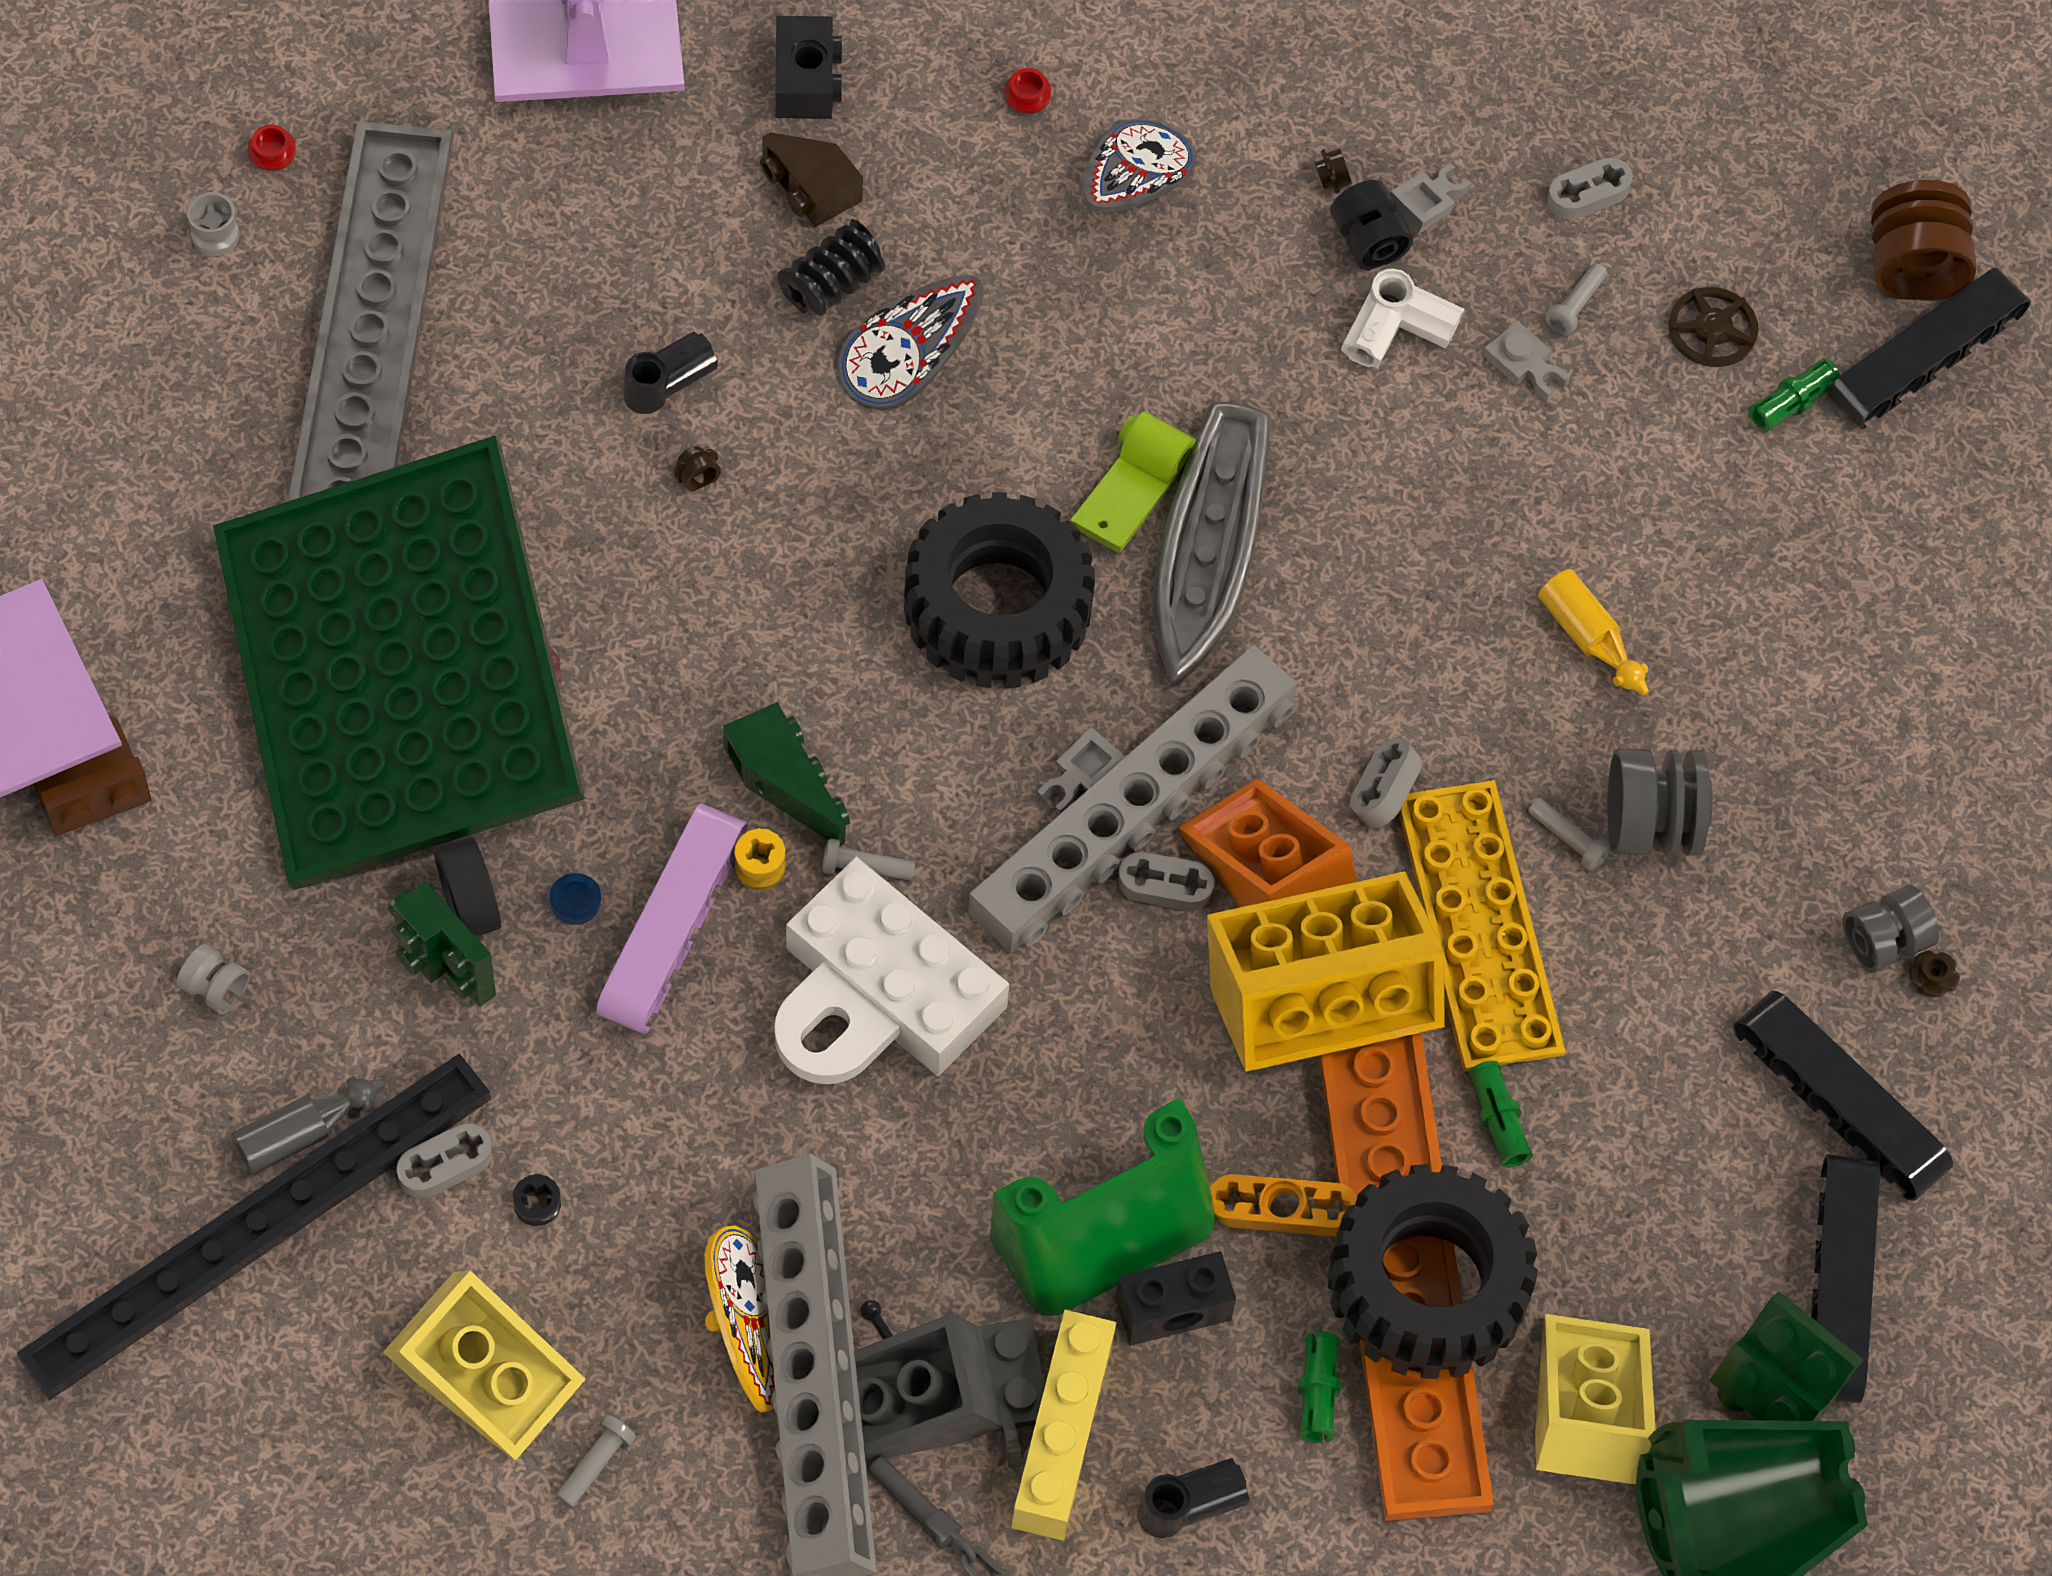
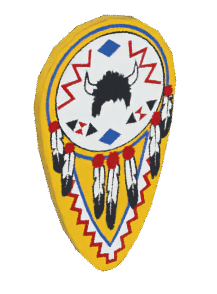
[704,1225,775,1413]

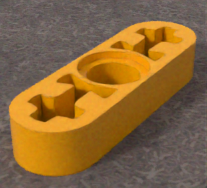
[1210,1174,1357,1237]

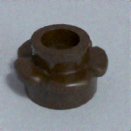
[1315,148,1352,193]
[674,447,721,492]
[1909,950,1960,997]

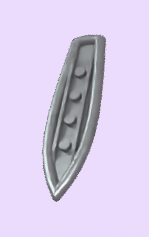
[1152,402,1271,686]

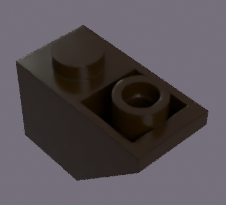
[760,132,863,227]

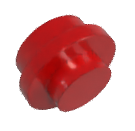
[1004,68,1051,114]
[248,124,296,171]

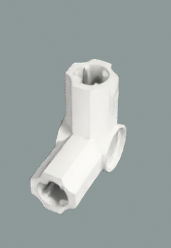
[1341,269,1464,368]

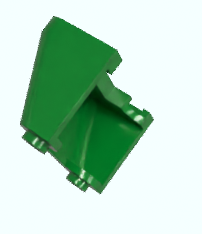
[990,1098,1215,1316]

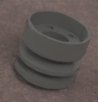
[1607,748,1713,856]

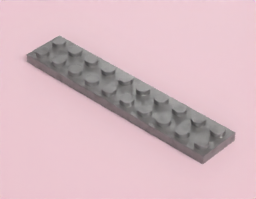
[288,121,453,501]

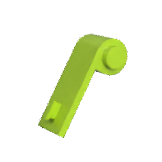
[1070,411,1196,554]

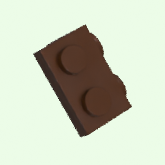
[33,716,152,837]

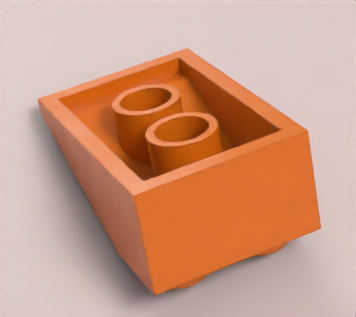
[1178,778,1357,907]

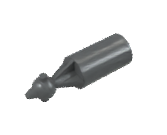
[231,1076,386,1175]

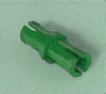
[1748,358,1841,433]
[1468,1061,1533,1168]
[1298,1331,1341,1443]

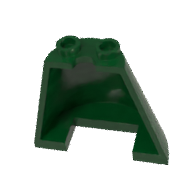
[1636,1419,1868,1576]

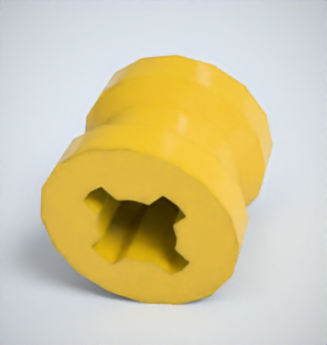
[734,828,786,890]

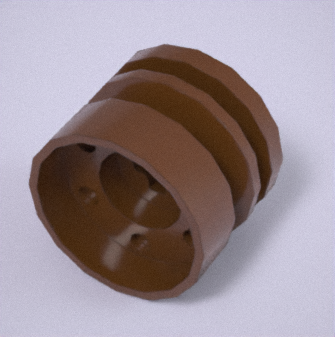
[1870,180,1976,301]

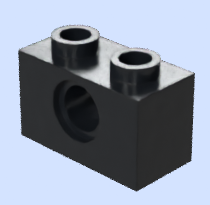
[775,16,842,119]
[1115,1251,1236,1346]

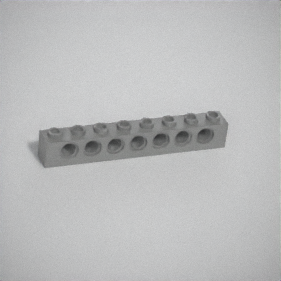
[968,645,1297,953]
[753,1153,877,1576]

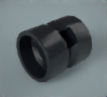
[1330,180,1413,271]

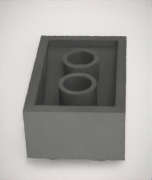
[812,1313,1003,1462]

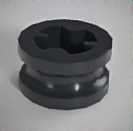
[513,1174,561,1226]

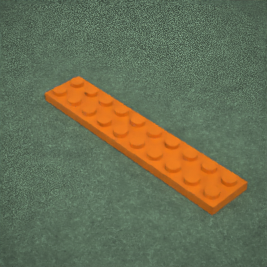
[1318,1033,1494,1521]

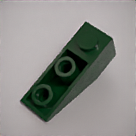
[723,702,850,847]

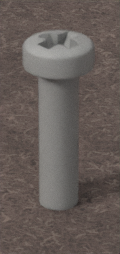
[1545,263,1608,336]
[1528,797,1612,872]
[822,838,915,881]
[556,1415,636,1508]

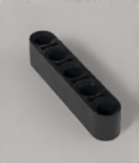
[1828,268,2031,429]
[1733,990,1953,1201]
[1811,1154,1880,1404]

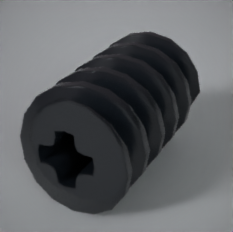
[777,219,885,316]

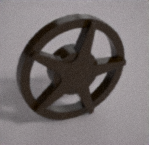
[1668,287,1758,367]

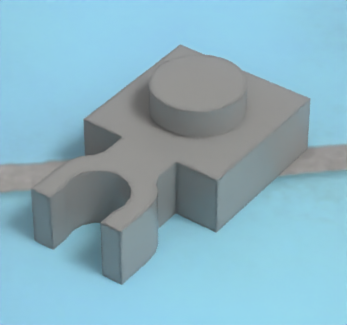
[1390,163,1472,234]
[1483,320,1570,403]
[1037,727,1126,815]

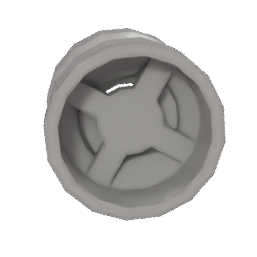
[187,192,239,256]
[177,943,250,1015]

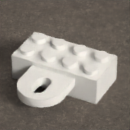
[775,856,1010,1084]

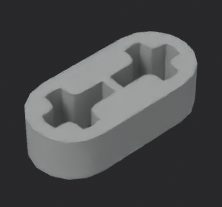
[1547,158,1633,220]
[1350,737,1422,828]
[1118,852,1214,911]
[397,1123,493,1198]

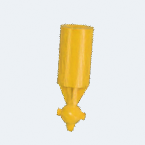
[1538,569,1649,696]

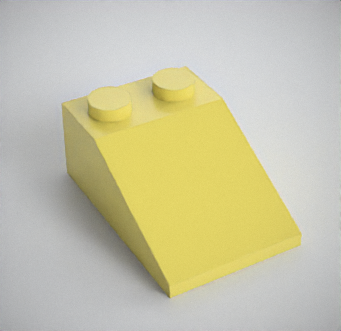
[383,1270,586,1460]
[1535,1314,1655,1485]

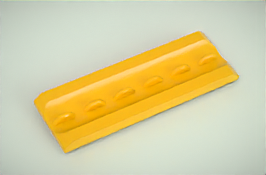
[1398,780,1566,1072]

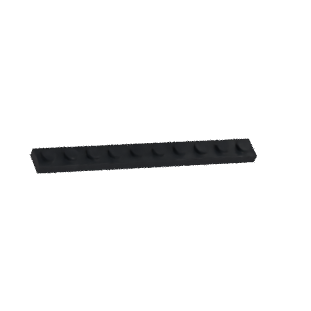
[17,1053,491,1401]

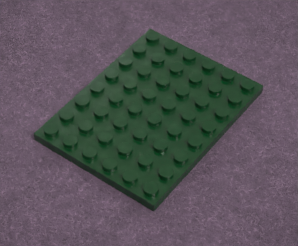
[213,436,585,890]

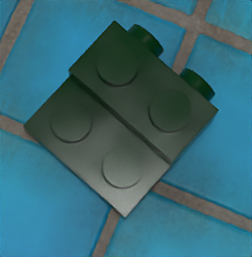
[388,881,496,1007]
[1709,1292,1863,1421]

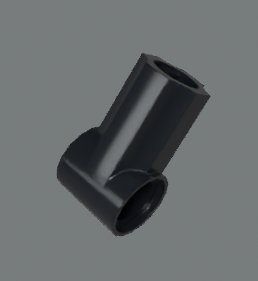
[624,331,718,414]
[1138,1458,1250,1538]

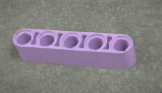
[596,803,749,1035]

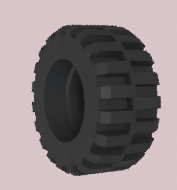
[904,492,1095,688]
[1327,1164,1538,1379]

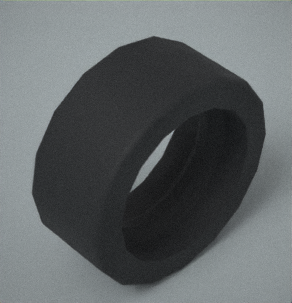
[434,837,502,937]

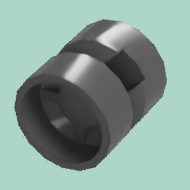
[1843,885,1939,973]

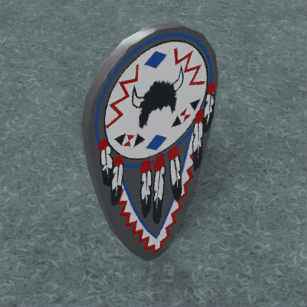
[1082,119,1197,212]
[838,275,984,410]

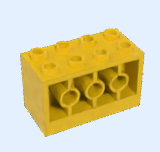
[1207,871,1445,1072]

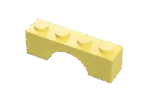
[1012,1310,1117,1541]

